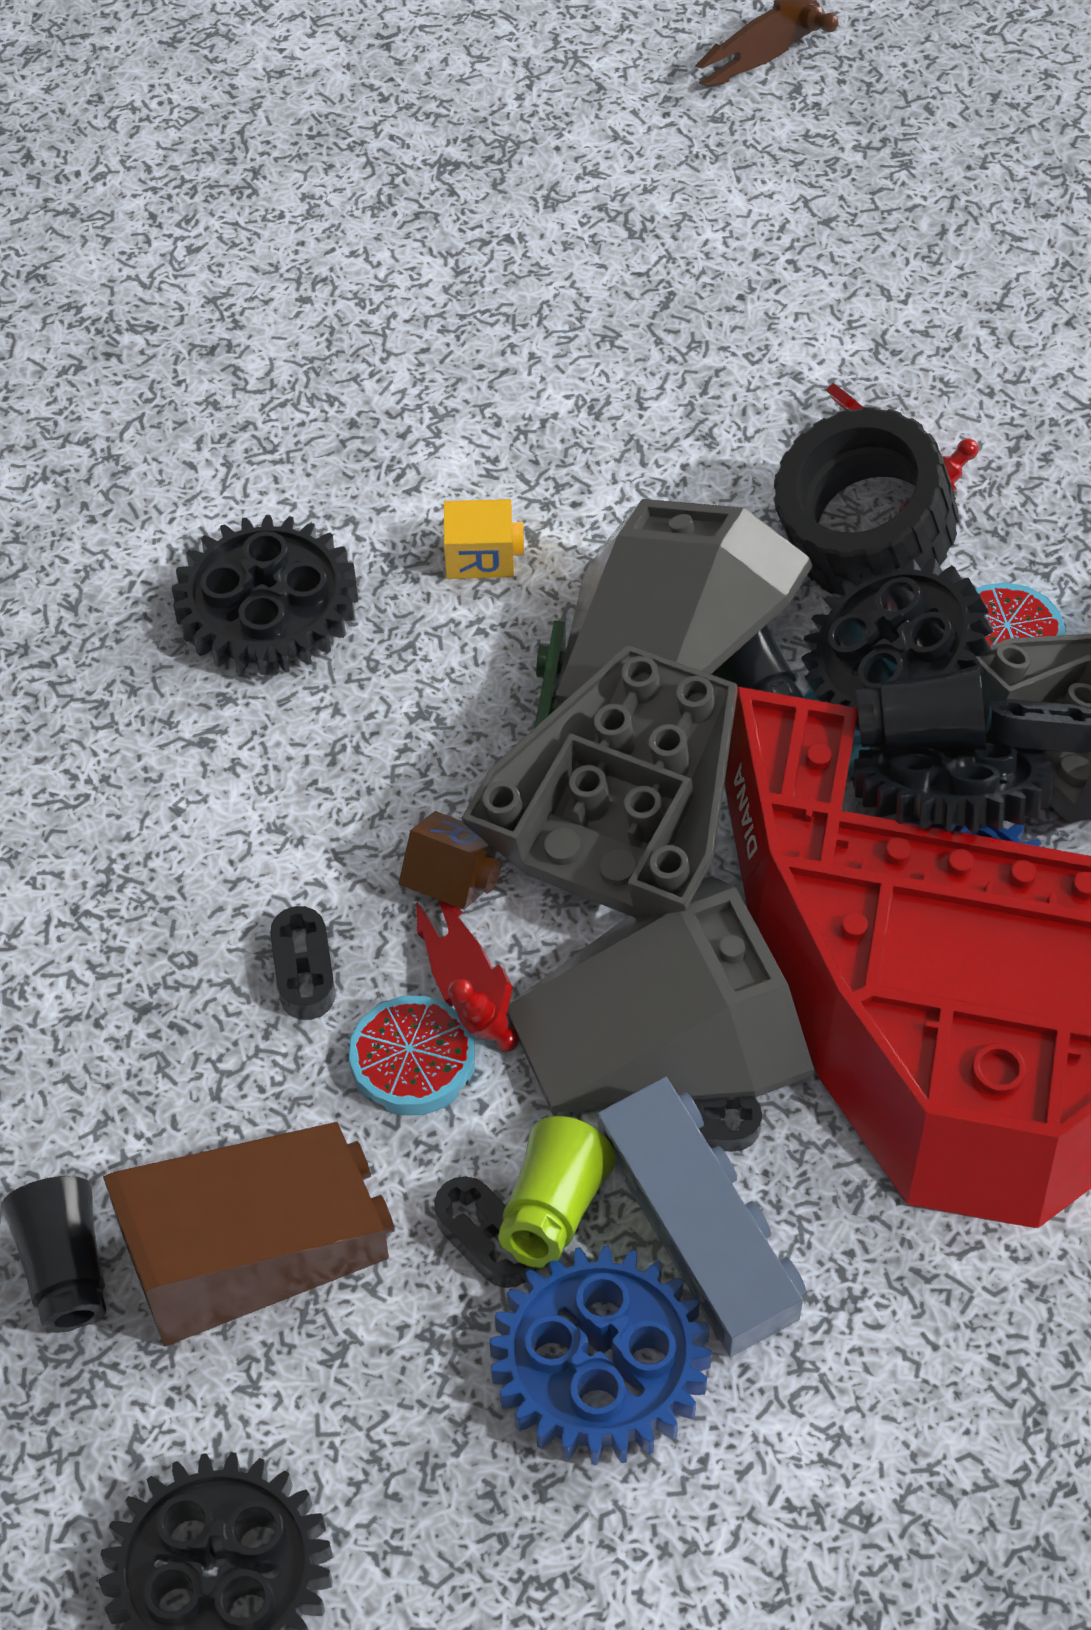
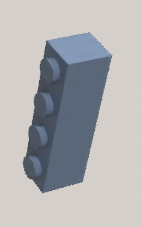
[597,1076,806,1357]

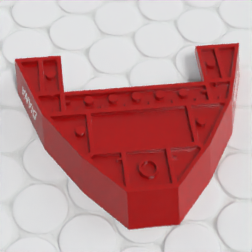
[724,687,1091,1228]

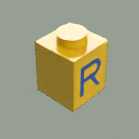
[444,499,524,579]

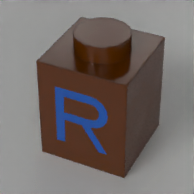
[398,811,502,910]

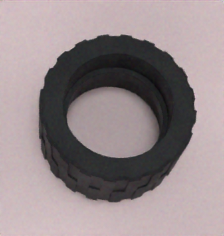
[773,407,959,597]

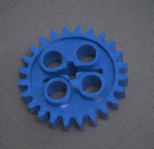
[489,1245,712,1465]

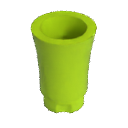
[498,1116,616,1268]

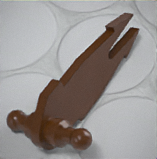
[695,0,839,86]

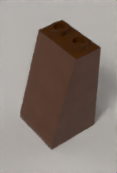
[103,1121,395,1347]

